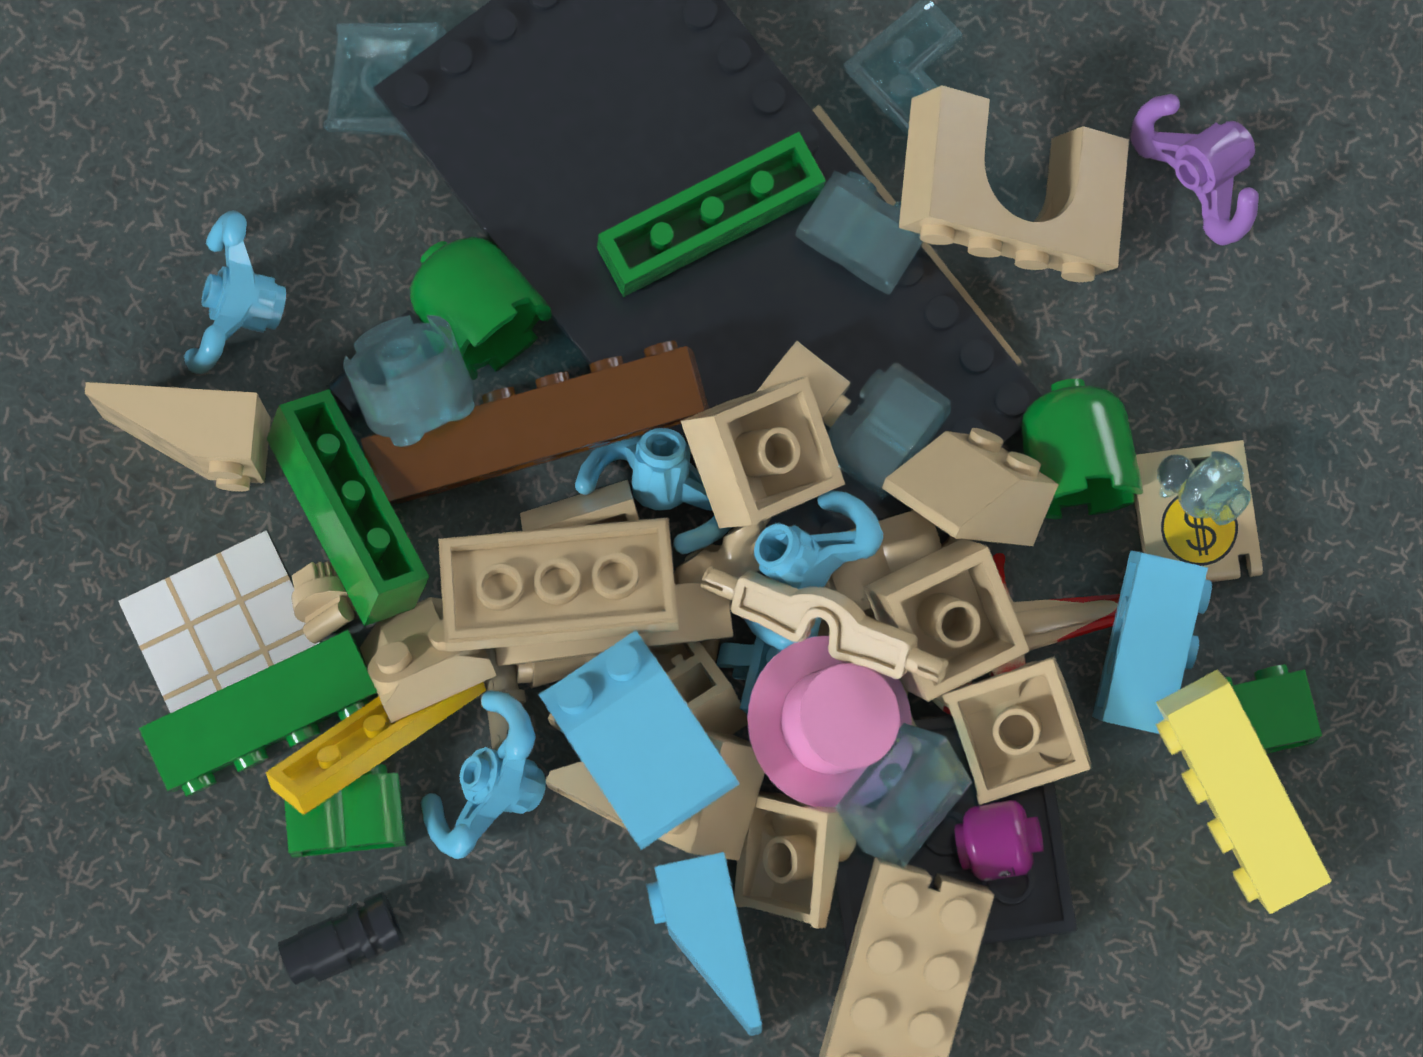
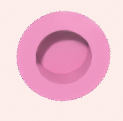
[748,636,912,809]

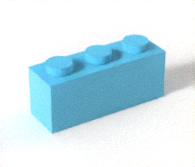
[1092,550,1212,734]

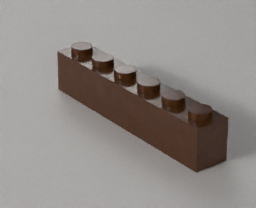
[361,340,709,506]

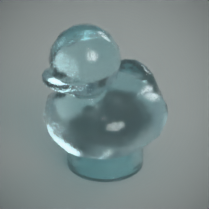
[1157,451,1251,525]

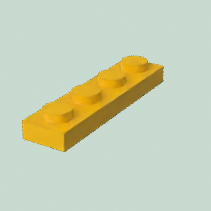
[266,682,486,815]

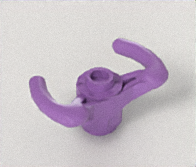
[1130,94,1259,246]

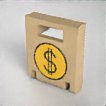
[1134,440,1263,582]

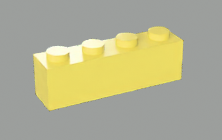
[1155,670,1332,914]

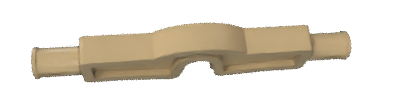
[701,566,948,684]

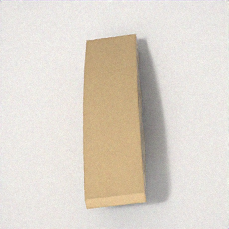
[494,582,733,667]

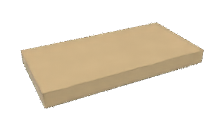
[439,518,679,652]

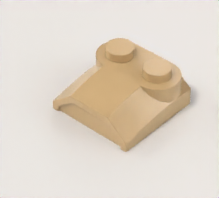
[360,597,497,723]
[943,657,1091,804]
[734,791,857,929]

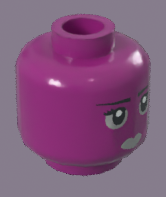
[955,800,1043,881]

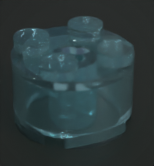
[343,315,475,447]

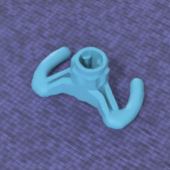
[184,210,286,374]
[575,428,732,554]
[744,490,884,650]
[421,690,546,859]

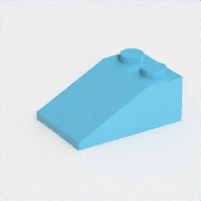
[539,630,739,850]
[646,852,762,1036]

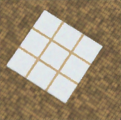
[118,530,320,713]

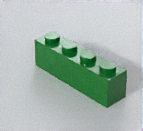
[597,132,826,297]
[266,389,429,626]
[139,630,379,797]

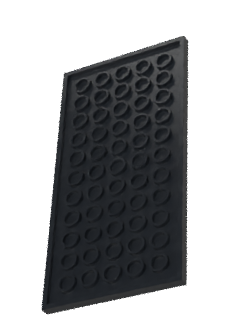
[373,0,1042,578]

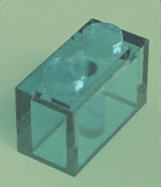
[835,723,972,867]

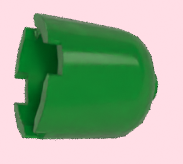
[410,237,552,381]
[1022,379,1143,519]

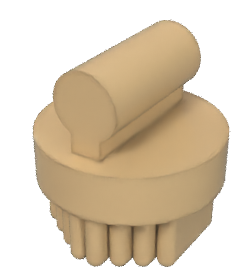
[291,561,355,644]

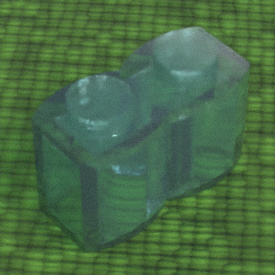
[795,171,924,295]
[828,362,951,499]

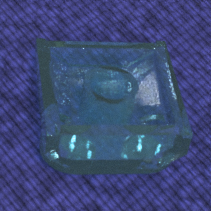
[323,23,447,142]

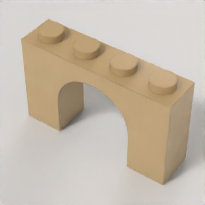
[899,85,1129,282]

